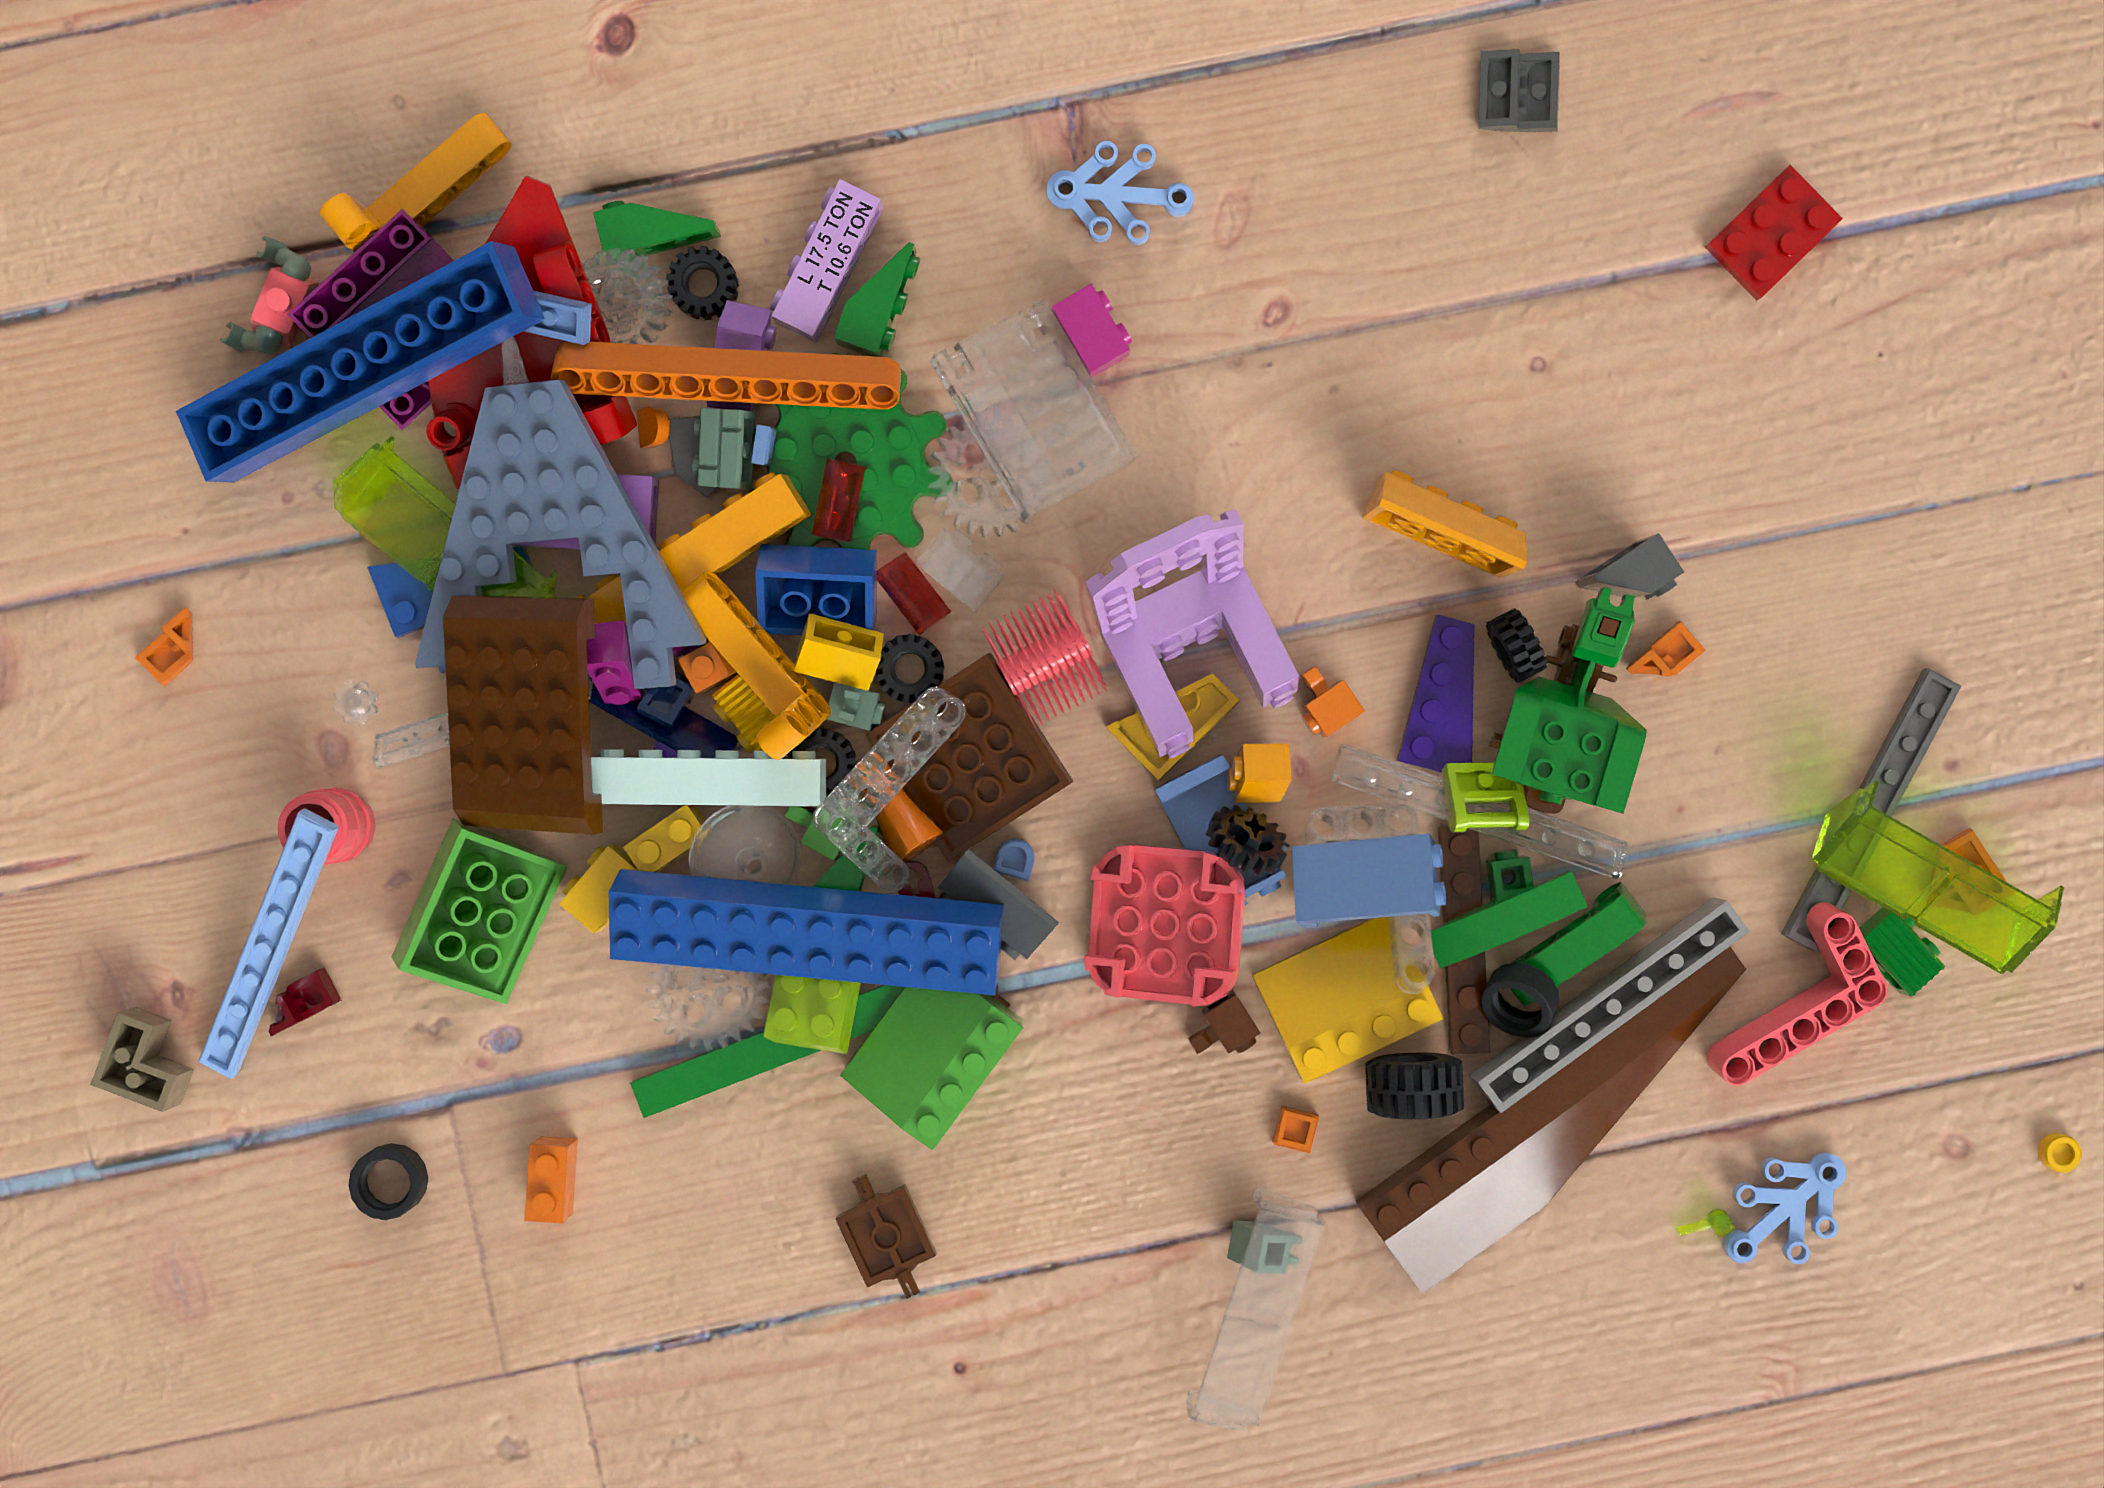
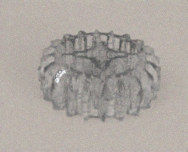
[582,248,673,345]

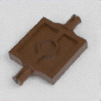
[835,1174,937,1299]

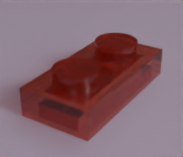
[811,459,866,542]
[877,552,951,636]

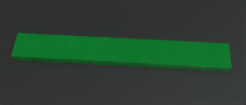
[630,985,904,1118]

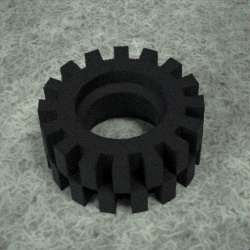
[666,246,739,320]
[1486,608,1548,683]
[875,634,945,703]
[787,729,857,796]

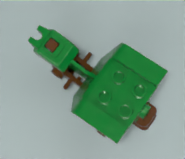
[1489,587,1647,814]

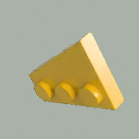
[1106,673,1240,782]

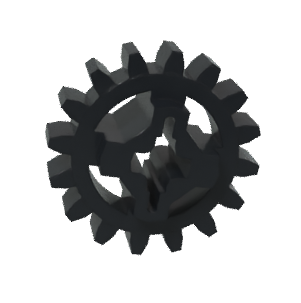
[1206,805,1290,876]

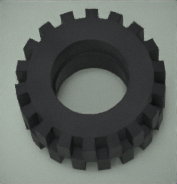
[1365,1052,1464,1119]

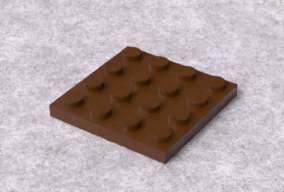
[866,652,1074,862]

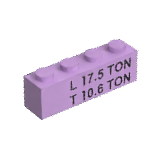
[770,179,884,343]

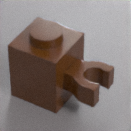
[1188,990,1261,1055]

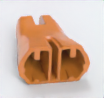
[854,754,943,867]

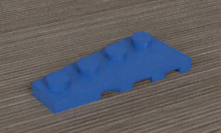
[367,547,539,638]

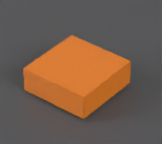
[1272,1105,1319,1153]

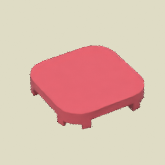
[1084,845,1245,1007]

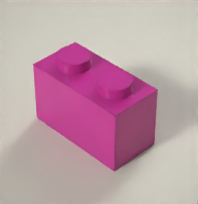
[1052,283,1132,379]

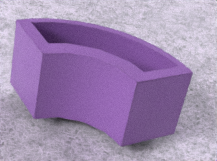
[707,300,777,411]

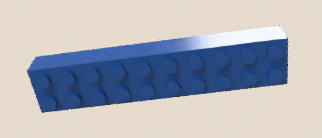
[176,241,545,483]
[609,869,1004,995]

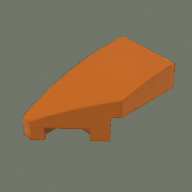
[135,607,193,687]

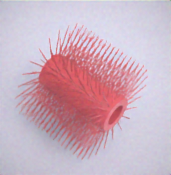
[982,589,1107,728]

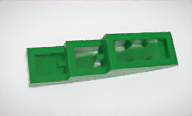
[1423,871,1588,968]

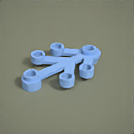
[1047,141,1194,245]
[1723,1152,1846,1264]

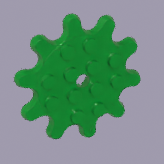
[748,353,953,550]

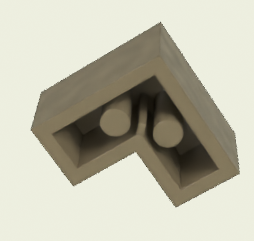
[90,1007,194,1112]

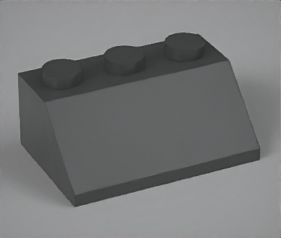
[937,849,1059,960]

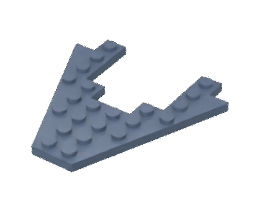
[415,380,706,689]

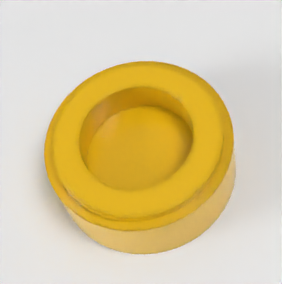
[2038,1133,2082,1173]

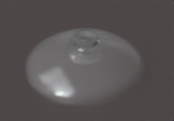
[689,805,802,885]

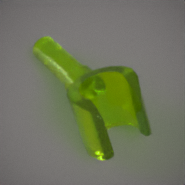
[1676,1208,1735,1237]

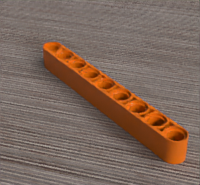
[551,341,901,410]

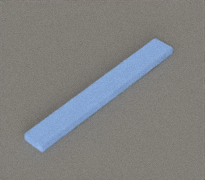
[198,808,339,1079]

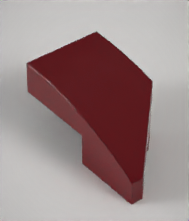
[268,967,342,1036]

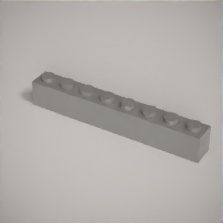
[1469,897,1750,1113]

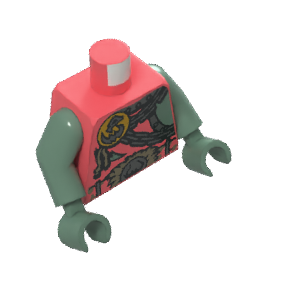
[220,236,318,353]

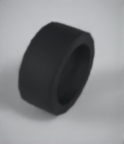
[1481,962,1559,1038]
[348,1143,429,1220]

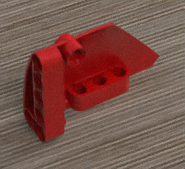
[426,175,638,489]

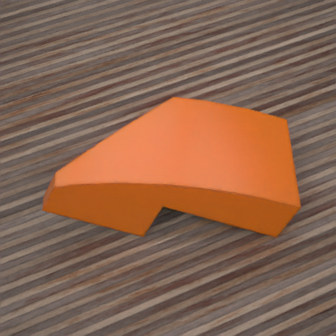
[1626,620,1706,677]

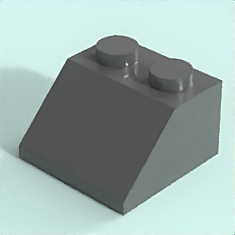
[1575,533,1684,600]

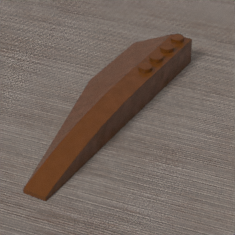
[1356,947,1746,1295]

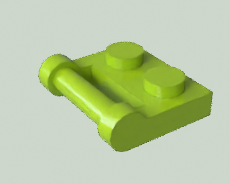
[1442,762,1529,832]

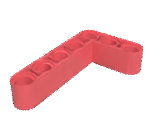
[1707,902,1888,1085]

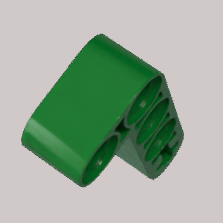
[1510,882,1646,1006]

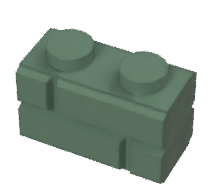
[692,408,755,489]

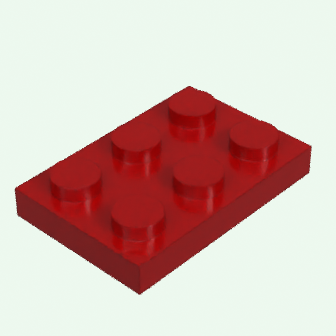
[1705,164,1843,301]

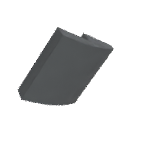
[1478,49,1560,132]

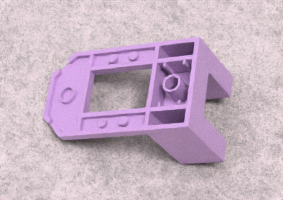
[1086,510,1299,758]

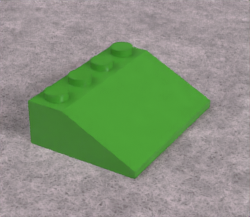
[391,818,567,1004]
[840,987,1024,1150]

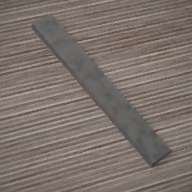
[1781,668,1961,953]

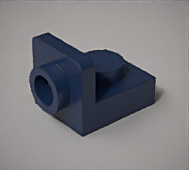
[637,672,694,729]

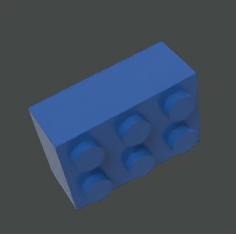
[755,544,877,636]

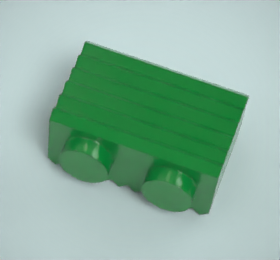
[1859,907,1945,997]

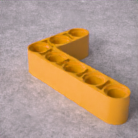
[319,113,512,252]
[681,571,831,760]

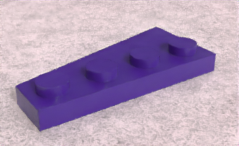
[1396,615,1475,773]

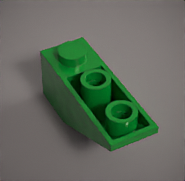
[834,242,920,357]

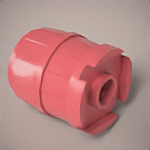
[277,788,376,865]

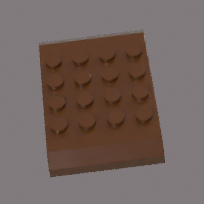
[443,595,603,835]

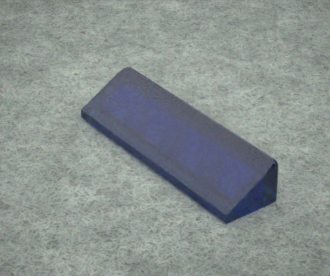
[588,683,739,758]

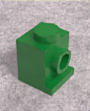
[1486,849,1534,902]

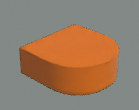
[636,407,670,448]

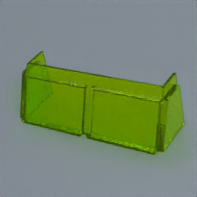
[333,436,558,597]
[1811,780,2064,974]

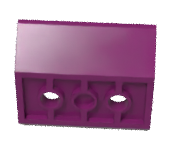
[287,209,454,430]

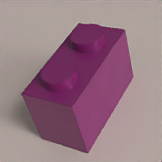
[586,620,643,705]

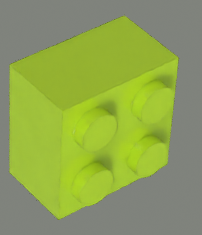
[764,975,861,1054]

